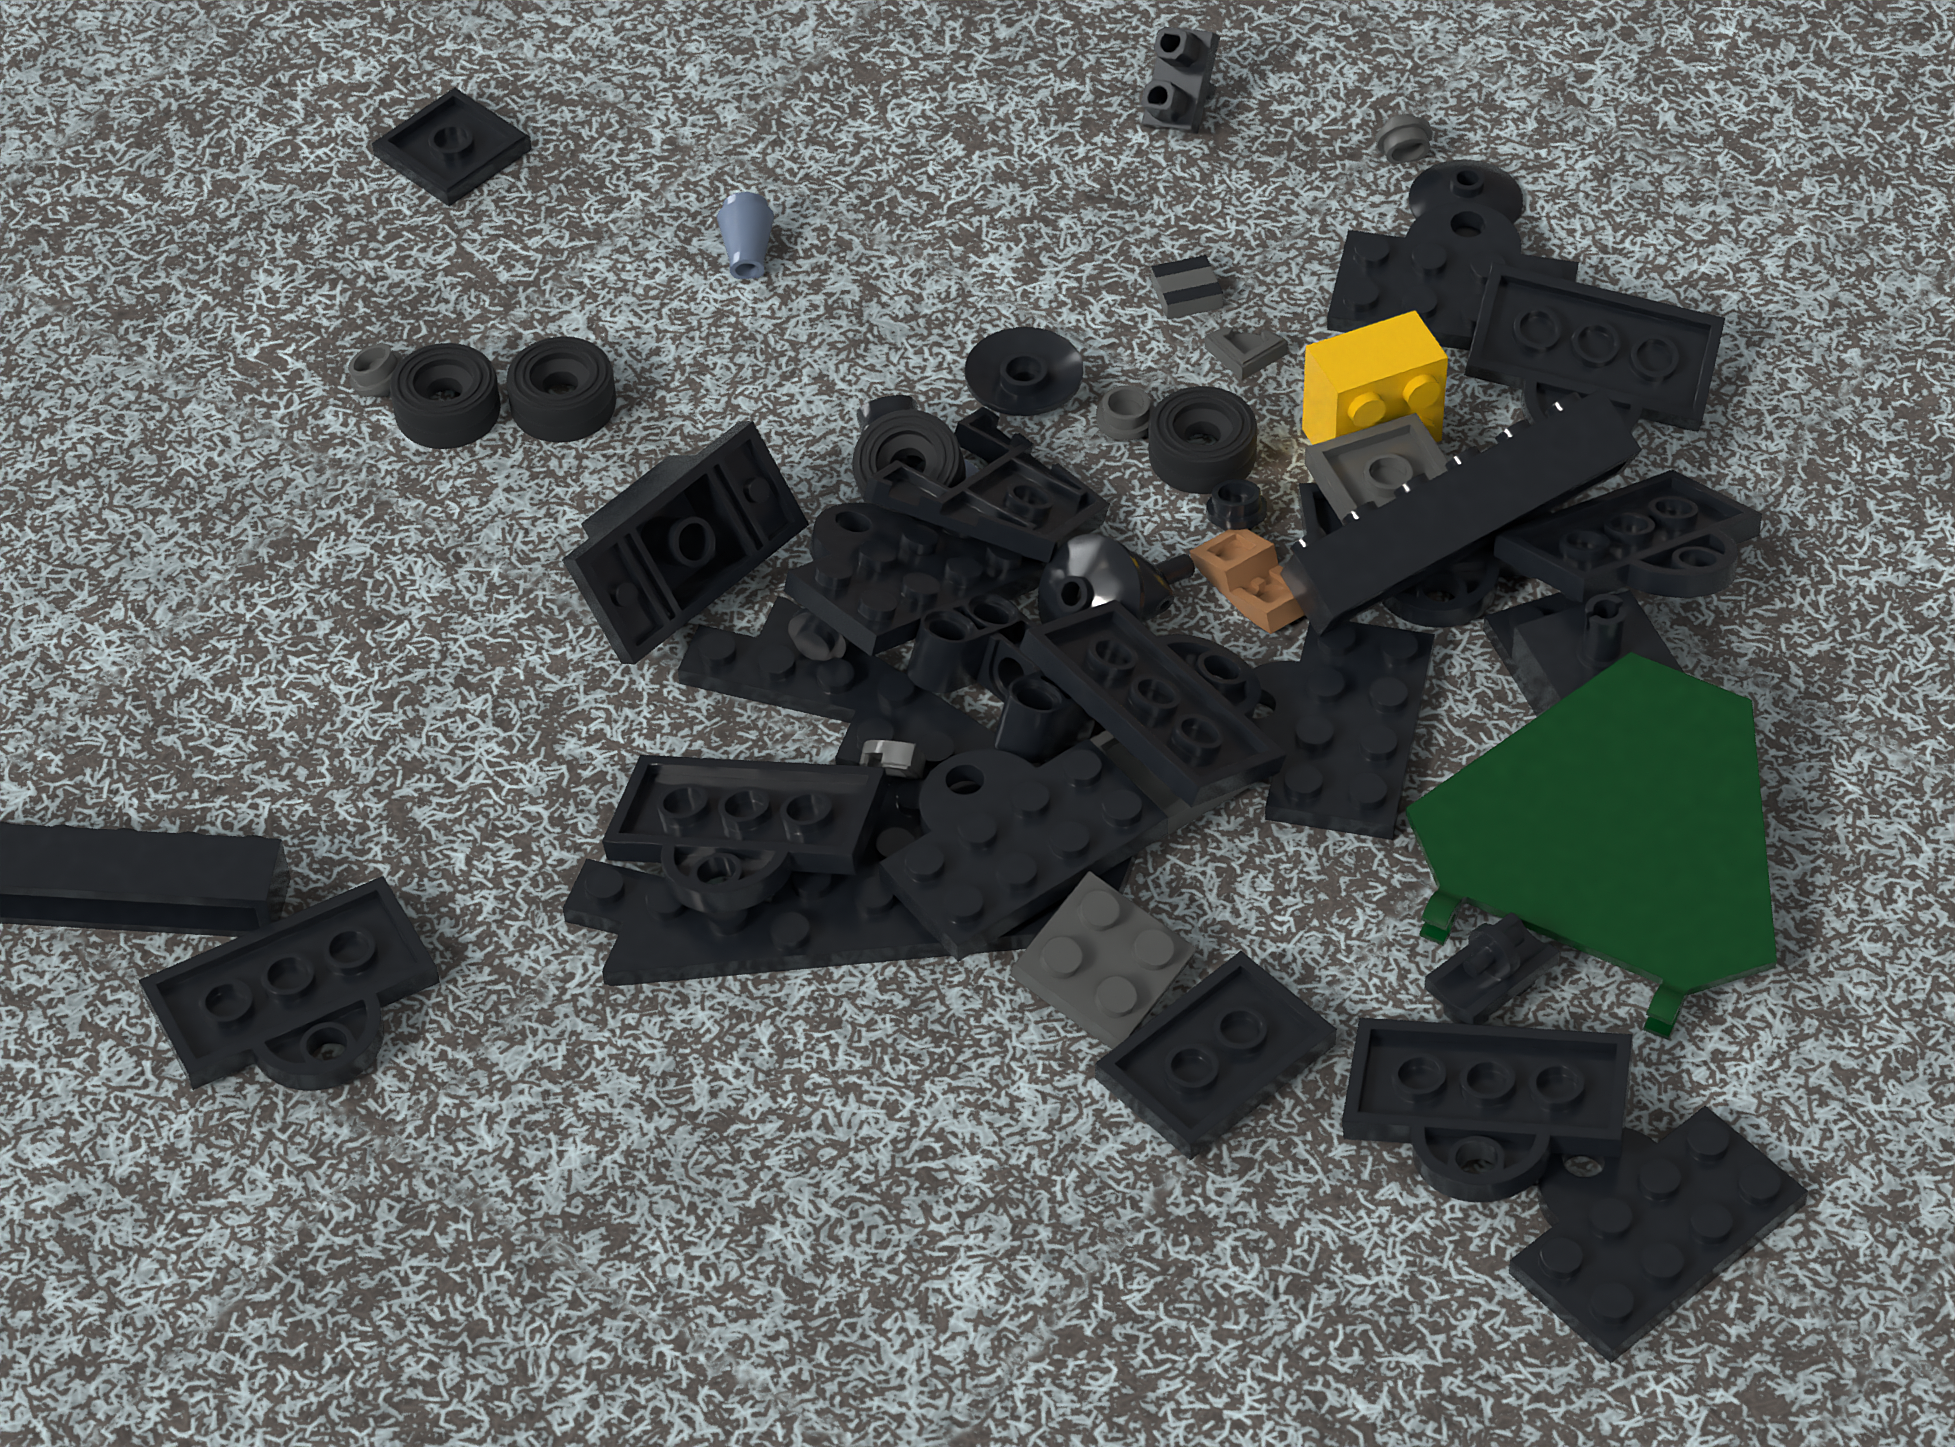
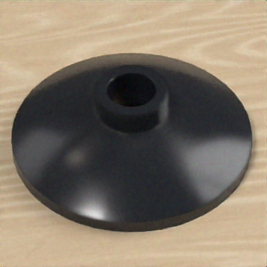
[1408,160,1523,237]
[964,327,1083,416]
[1038,534,1145,624]

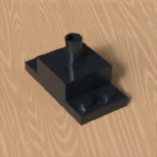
[562,421,809,665]
[1483,590,1684,717]

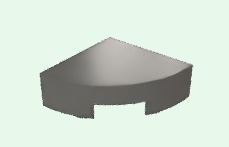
[1205,327,1288,380]
[859,740,927,779]

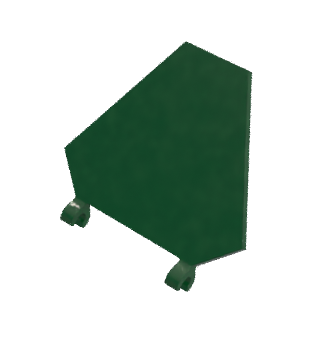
[1406,652,1777,1040]

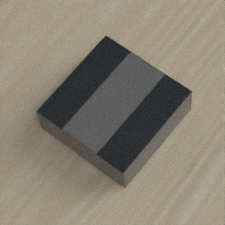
[1151,255,1223,320]

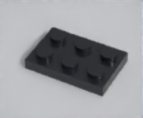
[1095,951,1337,1161]

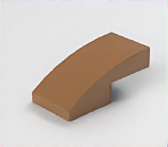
[1189,529,1305,634]

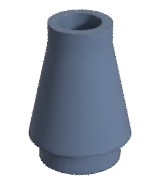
[717,192,774,279]

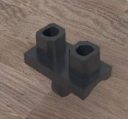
[1141,26,1220,134]
[1424,912,1560,1025]

